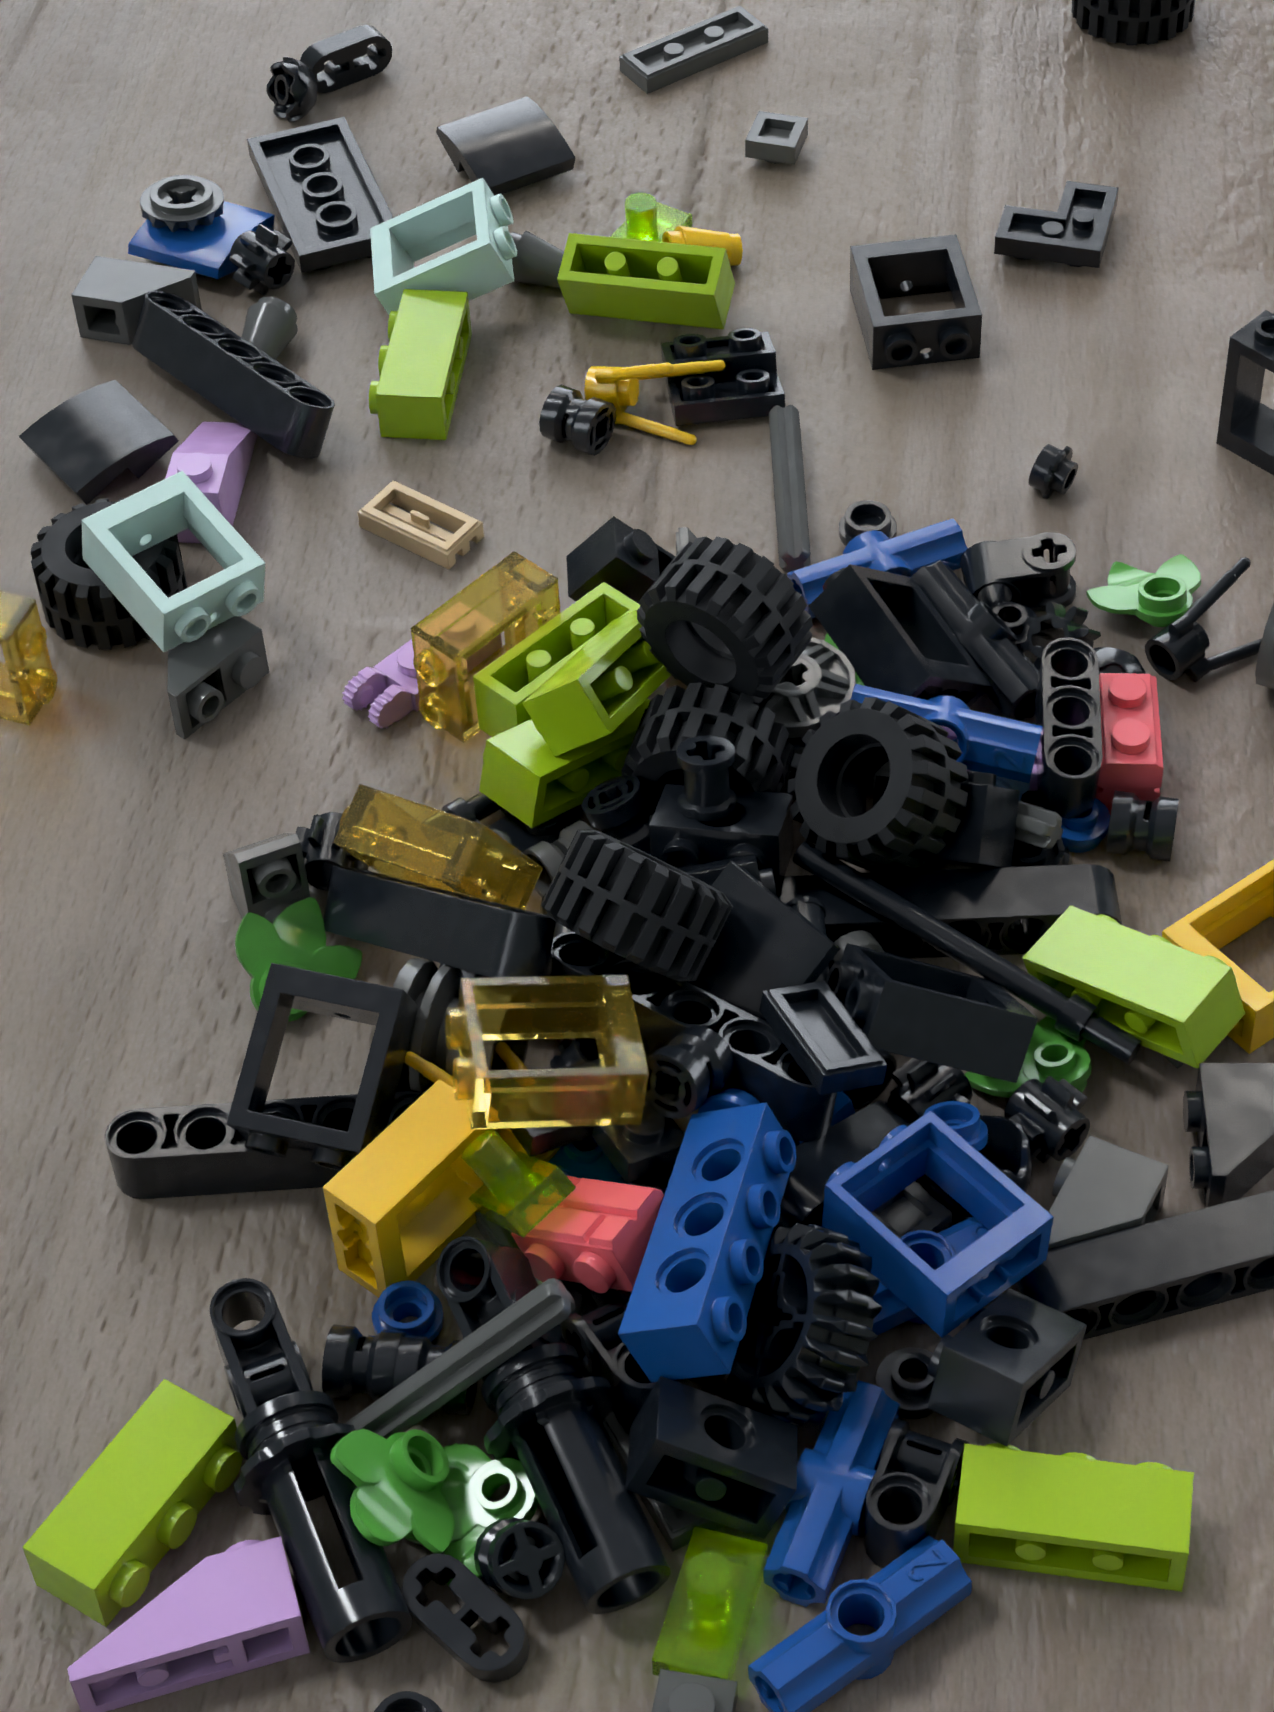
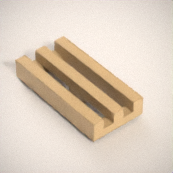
[358,480,484,569]

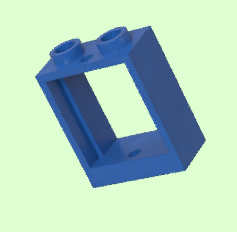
[822,1110,1054,1338]

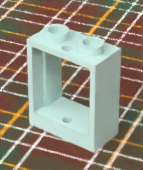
[370,178,517,315]
[82,471,265,652]

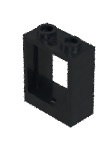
[850,234,982,370]
[1216,310,1274,476]
[809,564,992,708]
[827,943,1038,1083]
[226,963,419,1171]

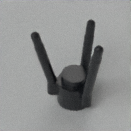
[1145,557,1262,682]

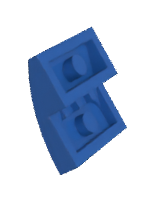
[128,201,275,279]

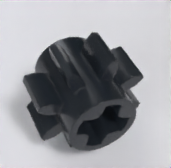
[229,224,295,296]
[1020,602,1101,670]
[296,812,372,891]
[887,1058,973,1123]
[1004,1076,1090,1163]

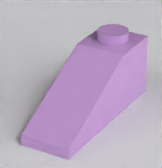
[165,422,258,543]
[67,1536,310,1712]

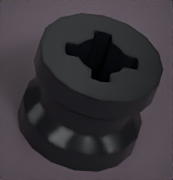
[474,1517,565,1600]

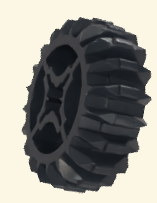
[727,1223,882,1425]

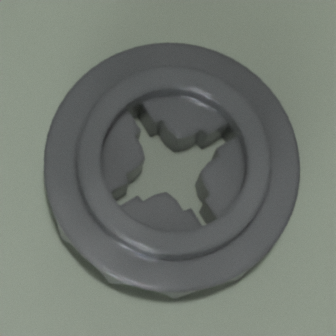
[140,175,224,232]

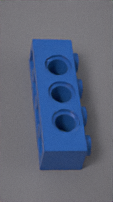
[618,1102,797,1383]

